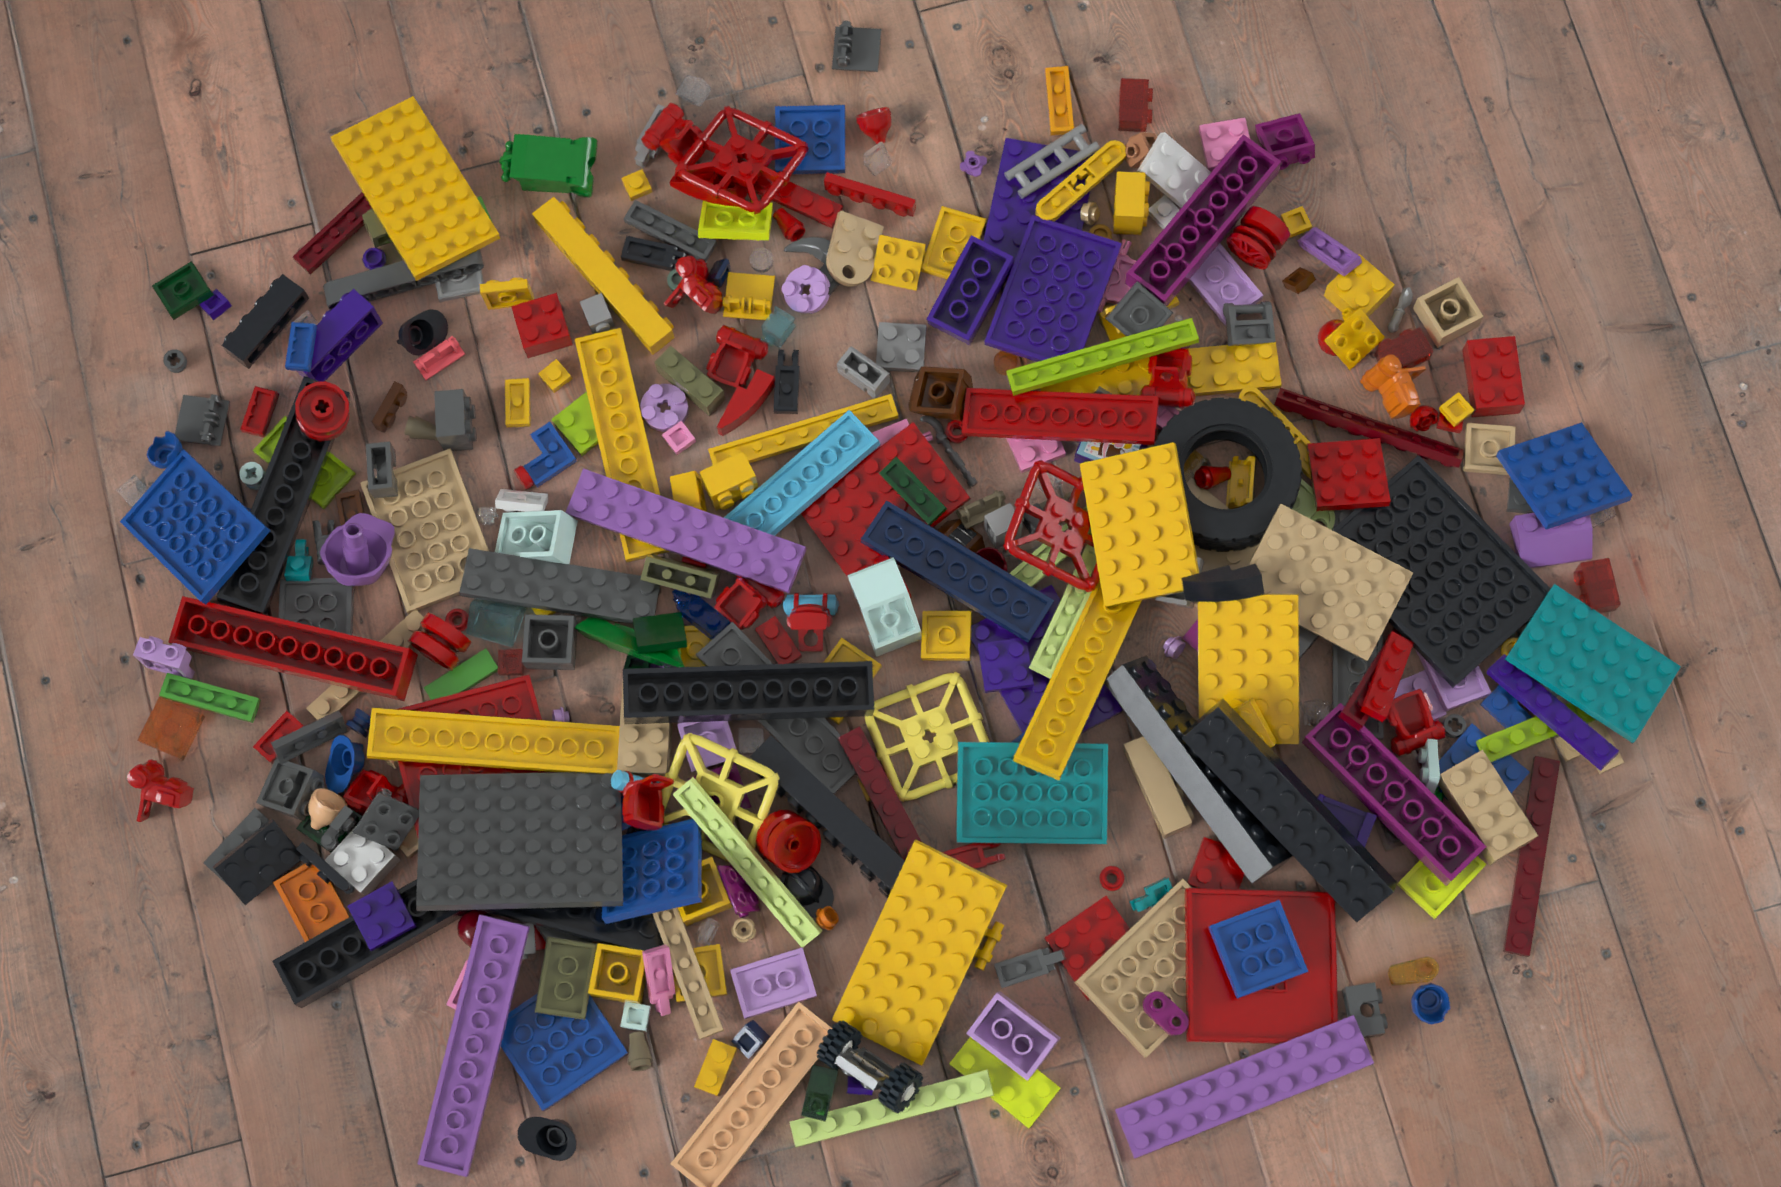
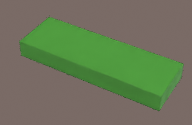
[423,648,500,700]

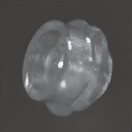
[476,507,499,524]

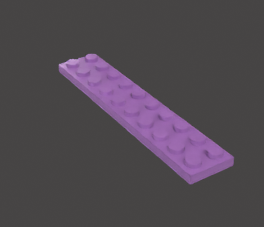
[565,469,807,593]
[418,914,530,1177]
[1115,1015,1374,1159]

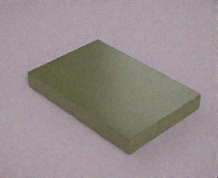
[535,937,597,1020]

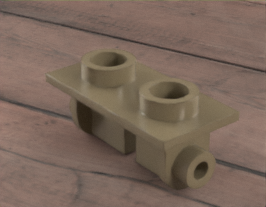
[955,490,1006,529]

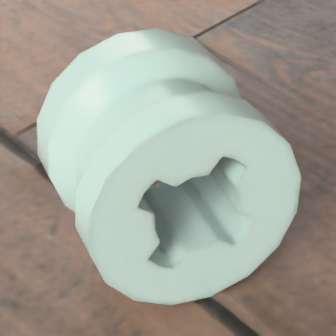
[239,462,266,490]

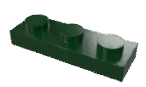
[879,457,947,526]

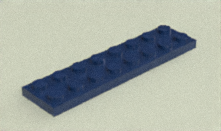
[860,500,1054,643]

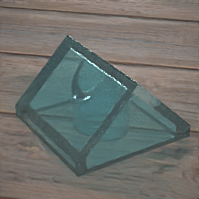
[466,599,527,648]

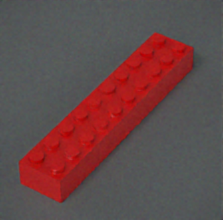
[168,596,418,702]

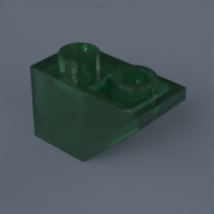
[801,1065,839,1122]

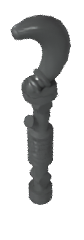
[920,415,978,488]

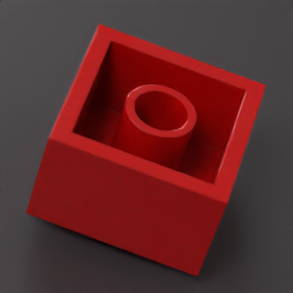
[511,293,573,358]

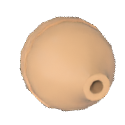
[309,788,347,830]

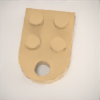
[826,211,884,287]

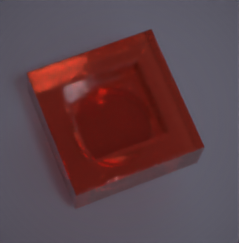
[498,649,524,676]

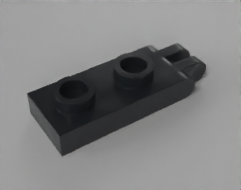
[621,236,687,271]

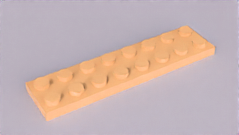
[670,1002,833,1187]

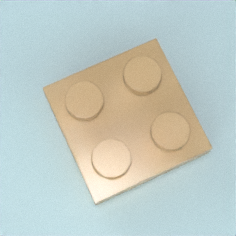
[1463,423,1515,475]

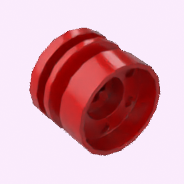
[1226,206,1290,270]

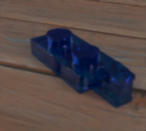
[672,589,731,640]

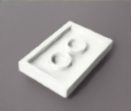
[1137,132,1211,208]

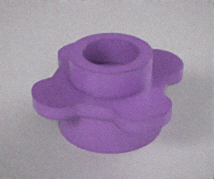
[960,151,987,177]

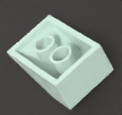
[495,510,578,564]

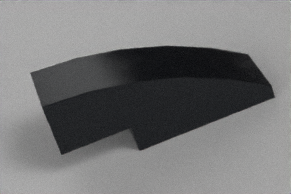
[1181,564,1264,602]

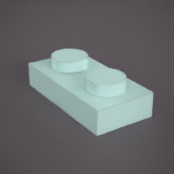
[1418,739,1440,794]

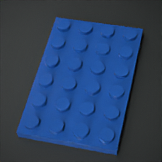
[120,449,271,605]

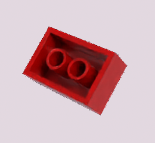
[1462,336,1525,418]

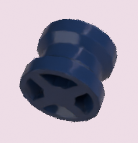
[346,708,371,738]

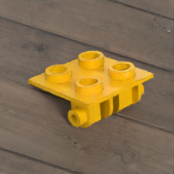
[871,235,926,291]
[723,272,775,321]
[1324,307,1385,370]

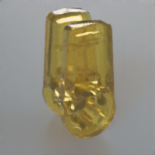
[1388,957,1439,986]

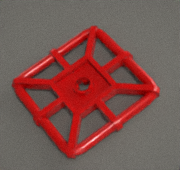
[675,106,809,214]
[1003,460,1100,592]

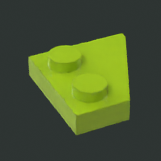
[551,391,599,457]

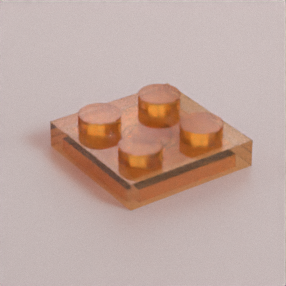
[137,696,205,761]

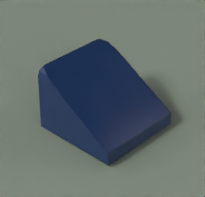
[706,258,731,288]
[731,1020,770,1059]

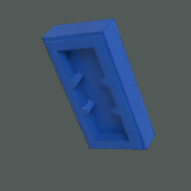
[285,322,317,372]

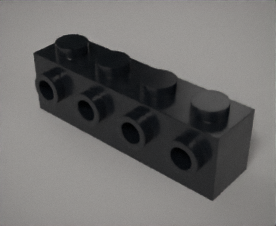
[222,274,309,369]

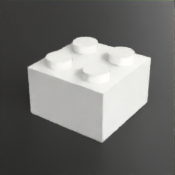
[325,825,400,896]

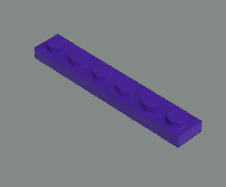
[1486,654,1619,771]

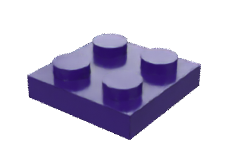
[978,638,1034,693]
[348,881,416,951]

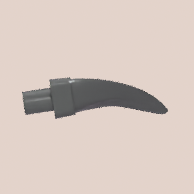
[784,237,831,264]

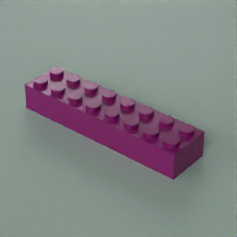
[1125,134,1281,307]
[1302,703,1487,886]

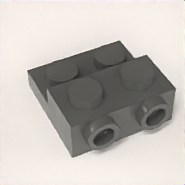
[256,758,324,821]

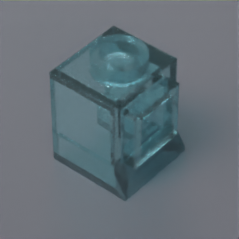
[761,306,796,348]

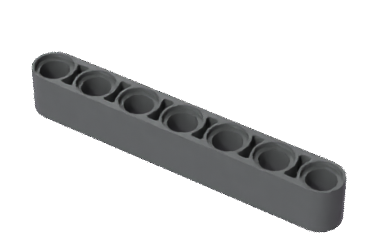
[323,249,484,310]

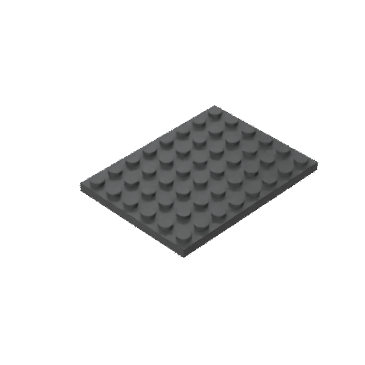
[416,772,623,911]

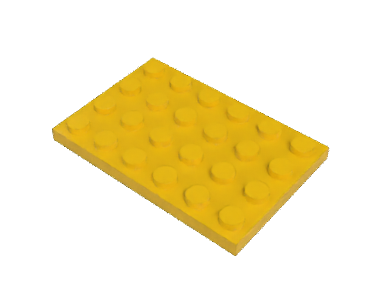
[1080,442,1199,607]
[1198,594,1300,744]

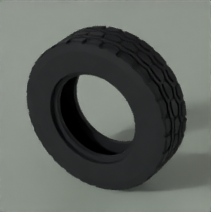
[1154,397,1302,552]

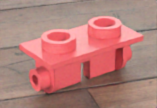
[413,336,465,380]

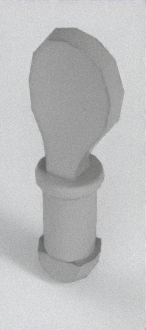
[1388,287,1413,333]

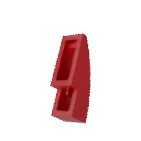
[669,172,748,207]
[717,369,775,436]

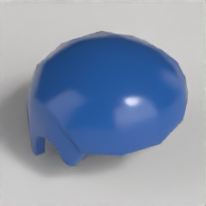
[146,431,183,469]
[1411,983,1450,1025]

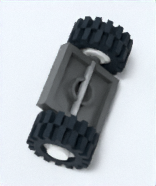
[817,1020,923,1114]

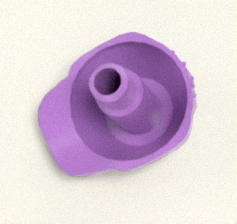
[320,513,395,586]

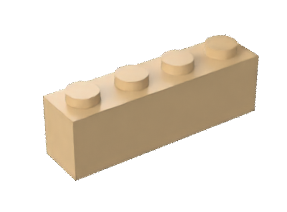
[1123,736,1194,839]

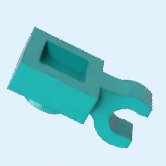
[284,539,314,581]
[1129,877,1173,912]

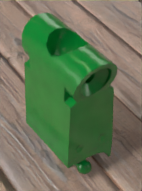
[500,134,598,198]

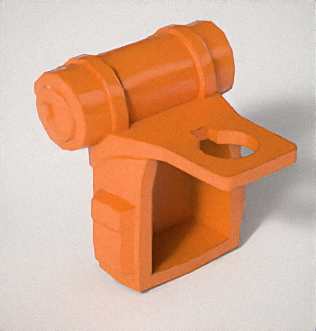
[1360,354,1426,419]

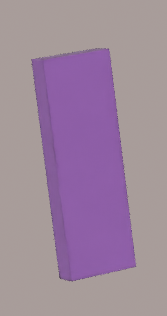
[1297,227,1362,276]

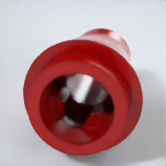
[773,208,805,242]
[1194,466,1232,490]

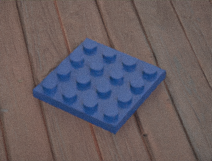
[1496,422,1632,530]
[602,819,702,924]
[501,993,628,1112]

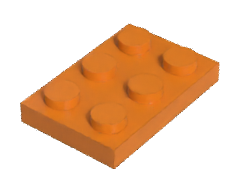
[273,864,350,942]

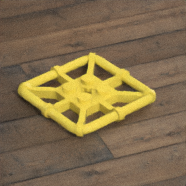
[864,672,990,802]
[662,733,780,863]

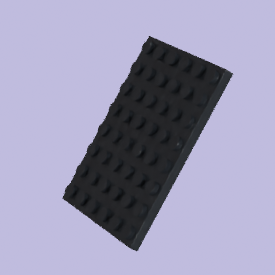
[1332,455,1551,688]

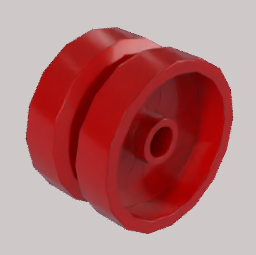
[295,381,350,441]
[408,612,472,671]
[756,810,821,873]

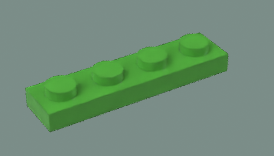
[159,673,261,723]

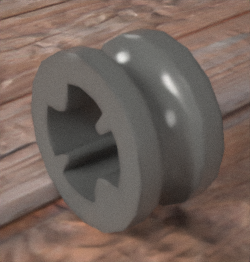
[163,349,187,373]
[1443,714,1466,738]

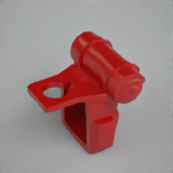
[641,102,706,166]
[664,256,723,314]
[706,325,768,388]
[1140,348,1196,409]
[714,575,785,630]
[1387,688,1445,757]
[127,759,194,822]
[343,769,409,815]

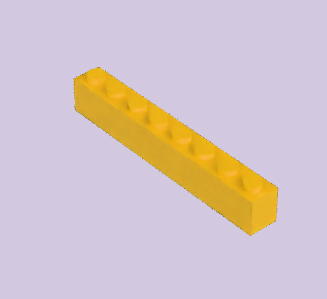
[532,196,675,355]

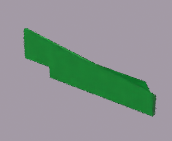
[575,617,685,668]

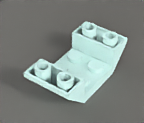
[847,557,922,657]

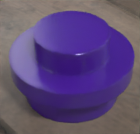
[363,248,387,270]

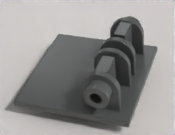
[832,21,881,72]
[175,394,230,446]
[353,789,419,851]

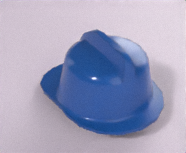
[325,735,365,794]

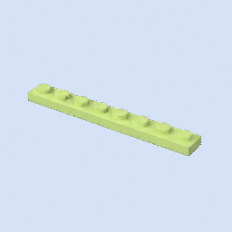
[672,777,823,948]
[790,1070,994,1147]

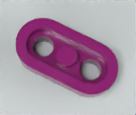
[1143,991,1189,1036]

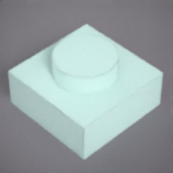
[620,1002,651,1032]

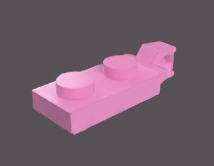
[642,944,676,1016]

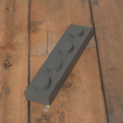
[624,200,717,262]

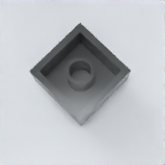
[434,389,477,451]
[522,615,578,670]

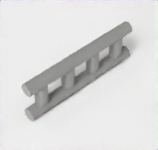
[1004,124,1100,199]

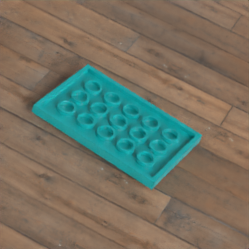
[1505,584,1681,744]
[956,742,1108,844]

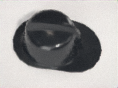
[396,309,448,356]
[781,866,834,918]
[517,1116,577,1161]

